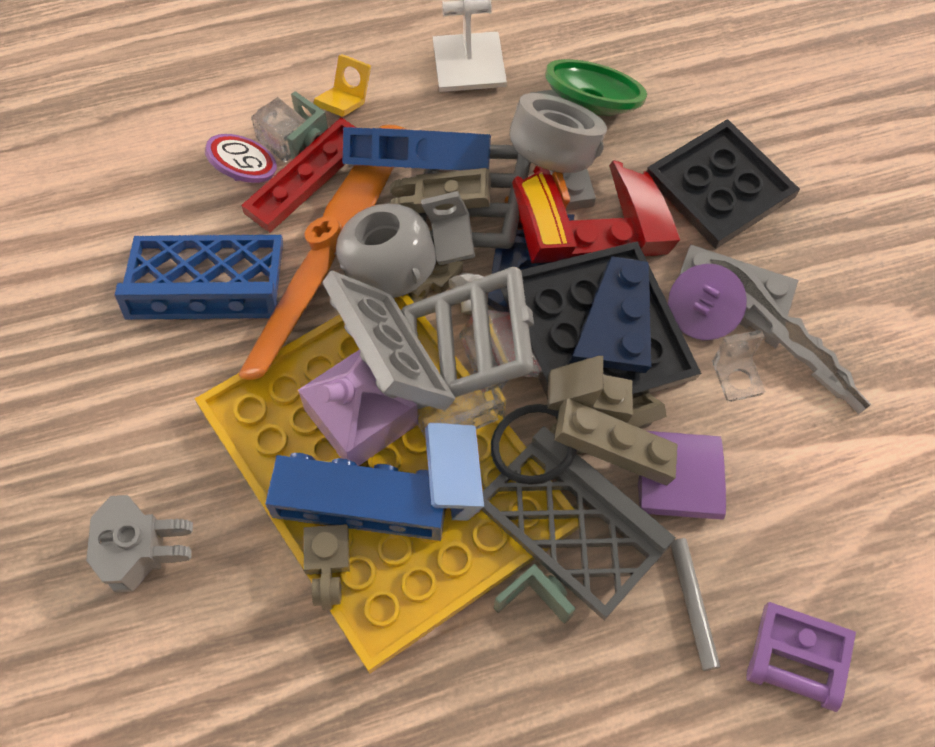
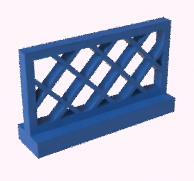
[115,235,283,320]

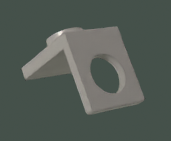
[421,191,475,265]

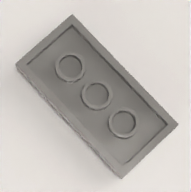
[322,270,455,411]

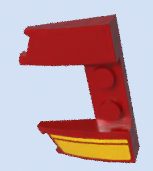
[512,160,680,264]

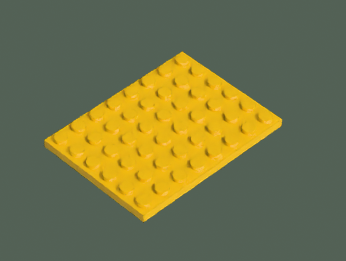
[194,294,579,674]

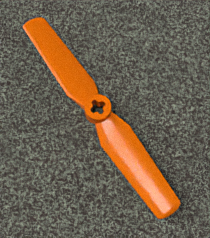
[239,124,407,380]

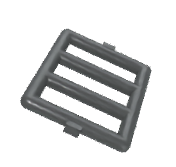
[419,144,531,249]

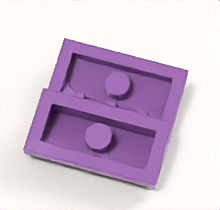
[638,431,726,520]

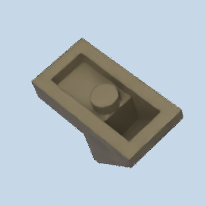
[547,356,633,423]

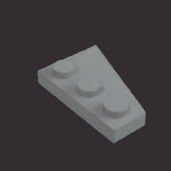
[679,244,798,349]

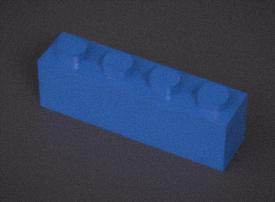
[265,453,446,541]

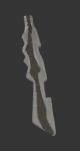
[706,259,871,414]

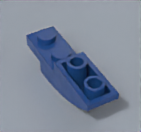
[343,127,491,170]

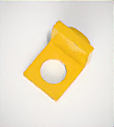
[313,54,371,117]

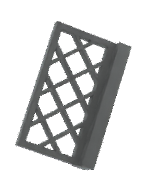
[481,426,676,621]

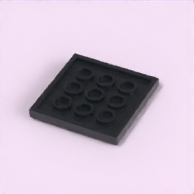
[500,241,702,420]

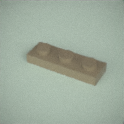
[554,398,678,486]

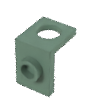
[287,91,328,160]
[494,564,575,624]

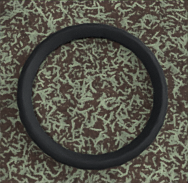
[491,404,577,485]

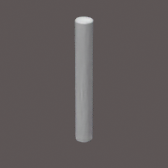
[671,538,720,671]

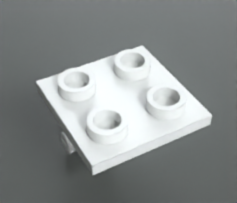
[433,0,507,92]

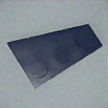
[569,257,651,373]

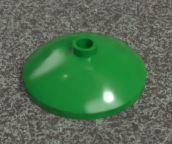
[545,59,647,116]

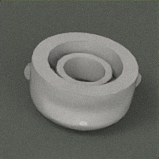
[509,93,607,173]
[336,203,436,298]

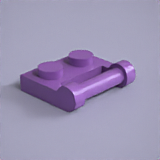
[746,602,856,712]

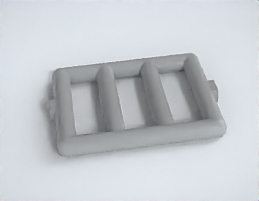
[401,267,534,410]

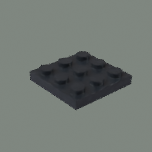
[646,119,800,249]

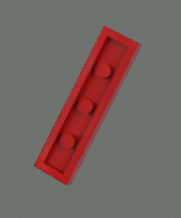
[241,117,356,233]

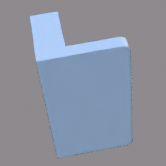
[425,423,484,521]

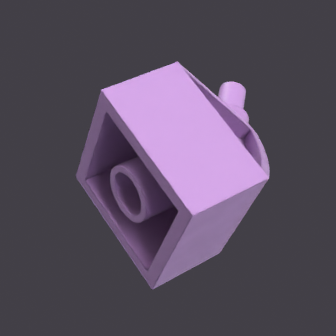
[298,350,418,466]

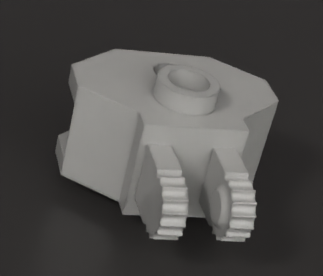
[86,495,193,593]

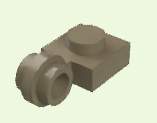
[304,524,350,610]

